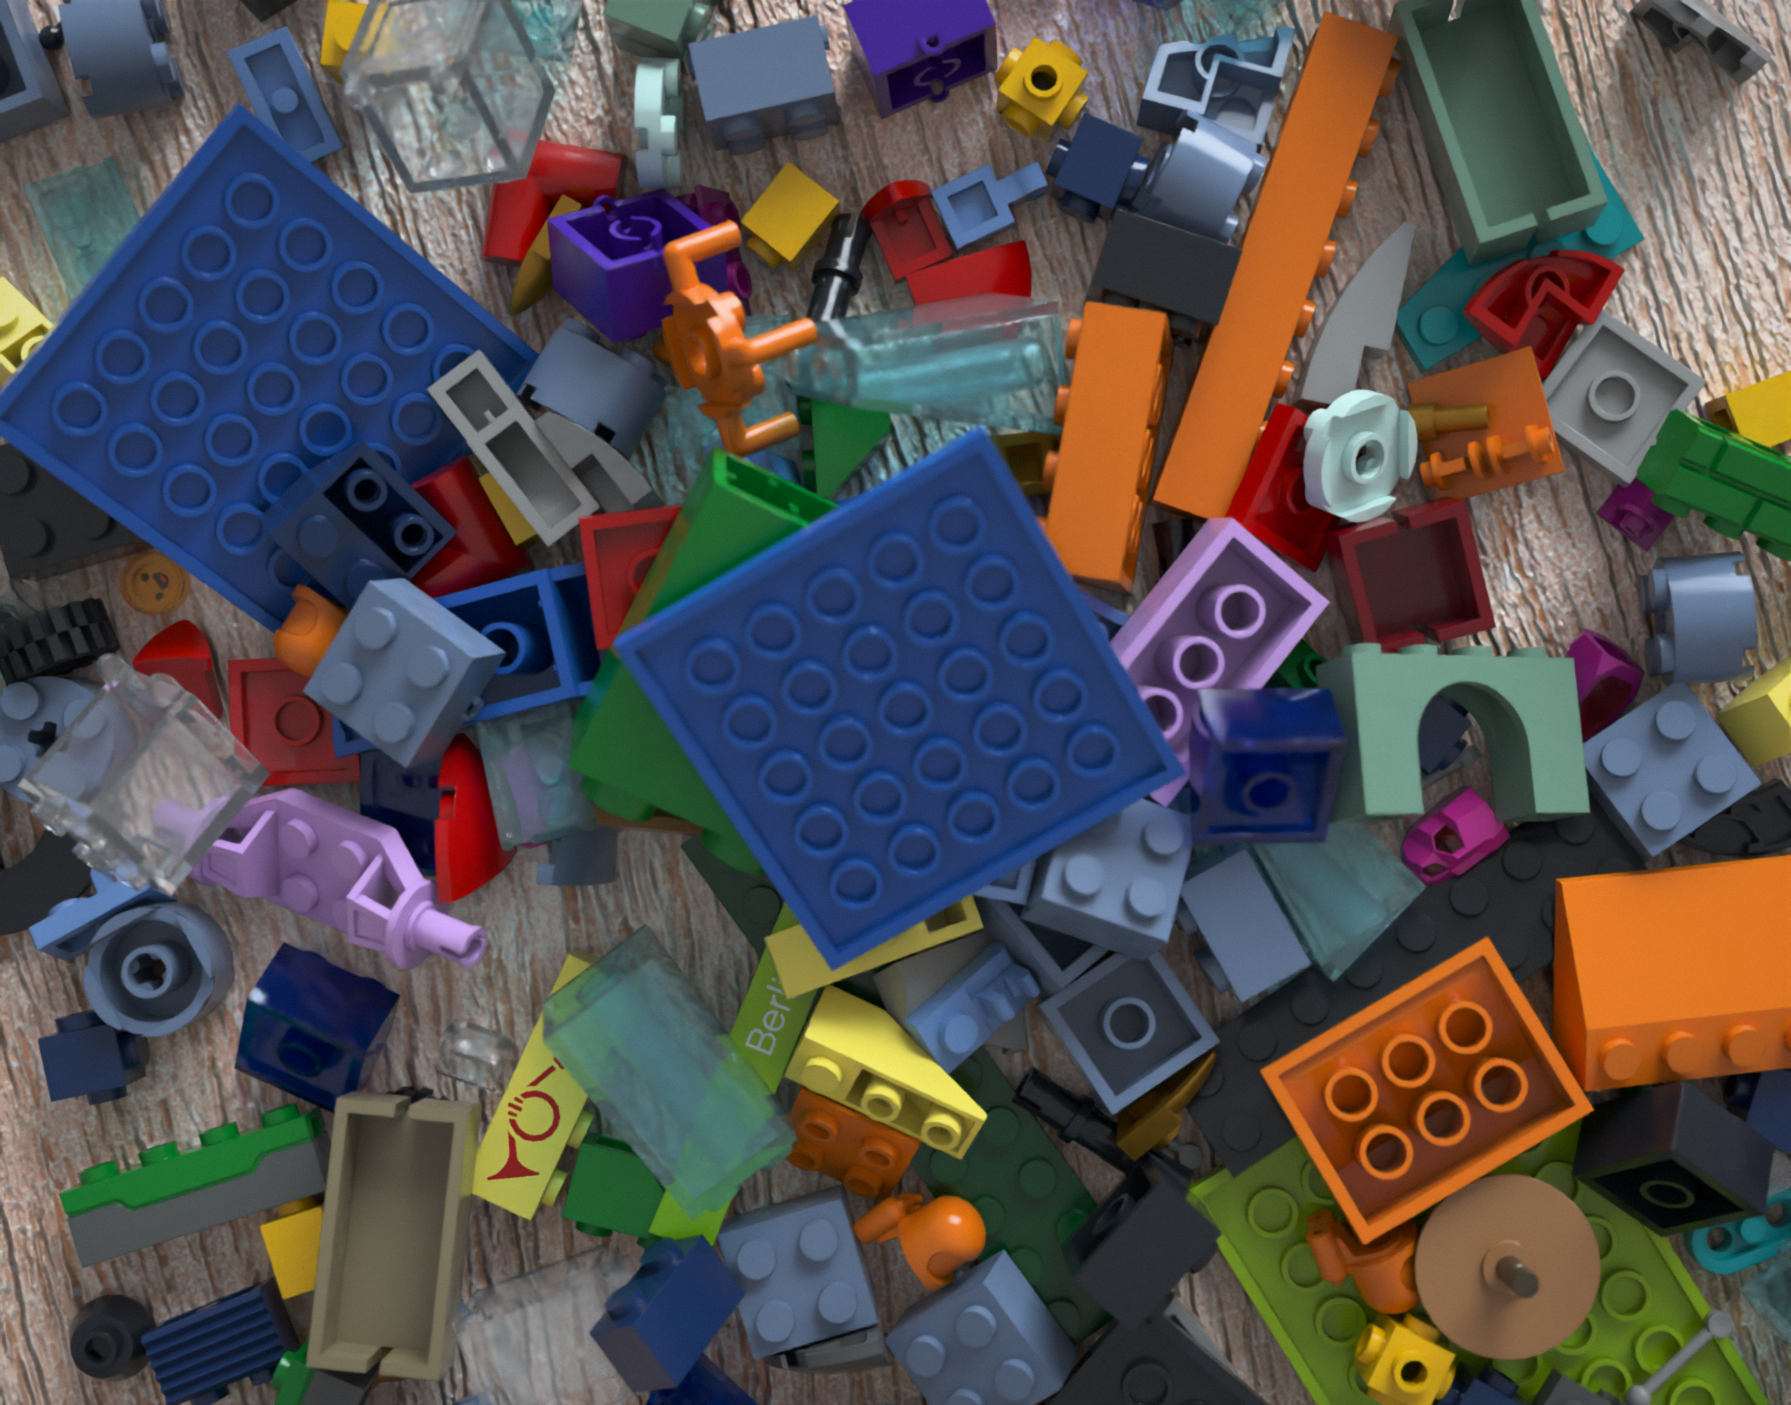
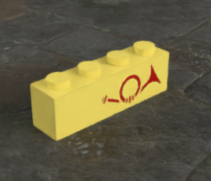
[472,948,649,1221]

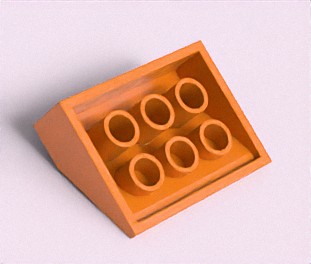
[1037,301,1175,596]
[1553,855,1791,1092]
[1259,937,1594,1245]

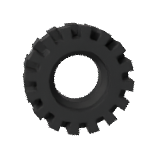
[0,598,121,686]

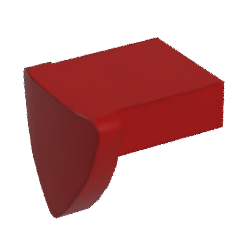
[859,180,953,285]
[132,620,224,728]

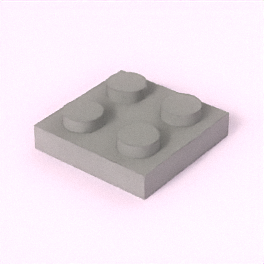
[1542,309,1707,488]

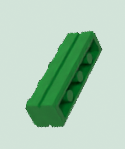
[1636,408,1791,561]

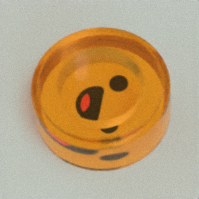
[120,551,189,615]

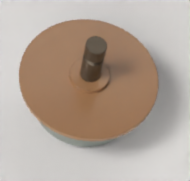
[1414,1174,1601,1360]

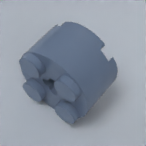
[58,0,185,119]
[1131,108,1267,244]
[516,317,667,461]
[1639,551,1757,687]
[0,676,135,805]
[82,901,235,1037]

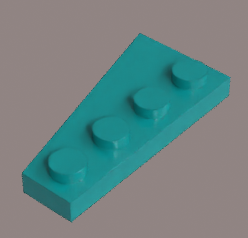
[1394,143,1645,374]

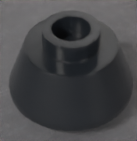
[69,1294,155,1382]

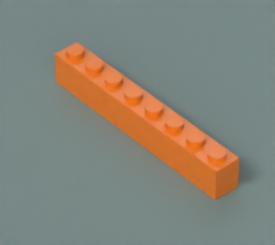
[1147,11,1401,525]

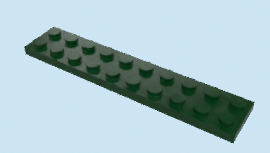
[680,836,1114,1346]

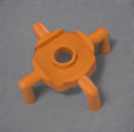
[653,220,818,459]

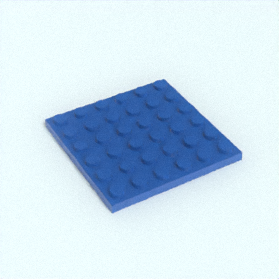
[0,102,539,633]
[614,425,1186,971]

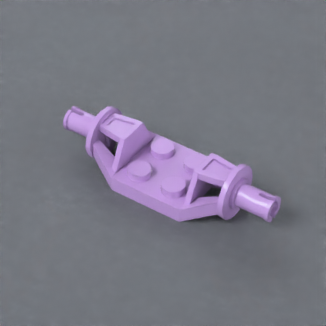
[152,788,487,970]

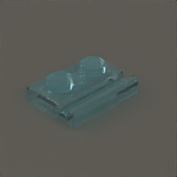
[23,156,141,300]
[475,701,598,851]

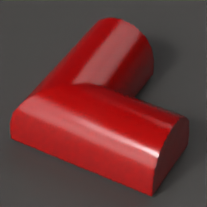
[480,133,628,267]
[409,453,532,599]

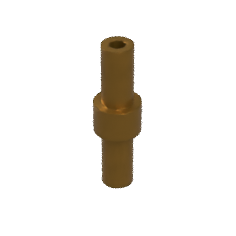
[1407,402,1490,442]

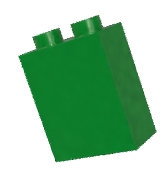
[568,445,841,875]

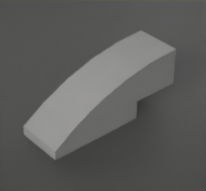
[1291,221,1417,411]
[427,350,600,547]

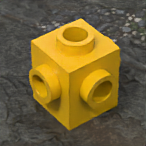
[994,36,1090,143]
[1353,1311,1456,1405]

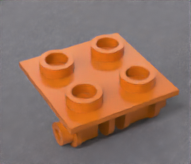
[1406,346,1565,500]
[771,1085,921,1201]

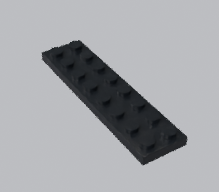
[1185,792,1649,1179]

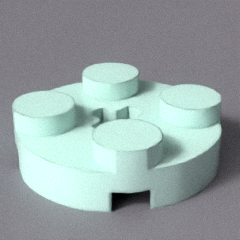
[634,57,686,189]
[1303,389,1418,522]

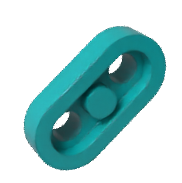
[1684,1181,1791,1275]

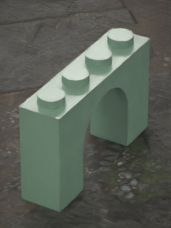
[1316,643,1590,823]

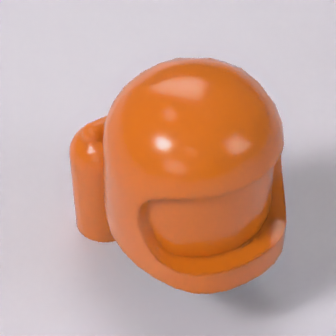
[273,584,349,677]
[853,1193,986,1291]
[1305,1209,1421,1314]

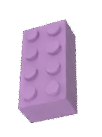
[1110,518,1330,807]

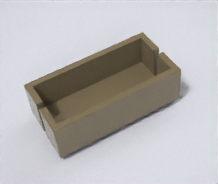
[306,1091,482,1381]

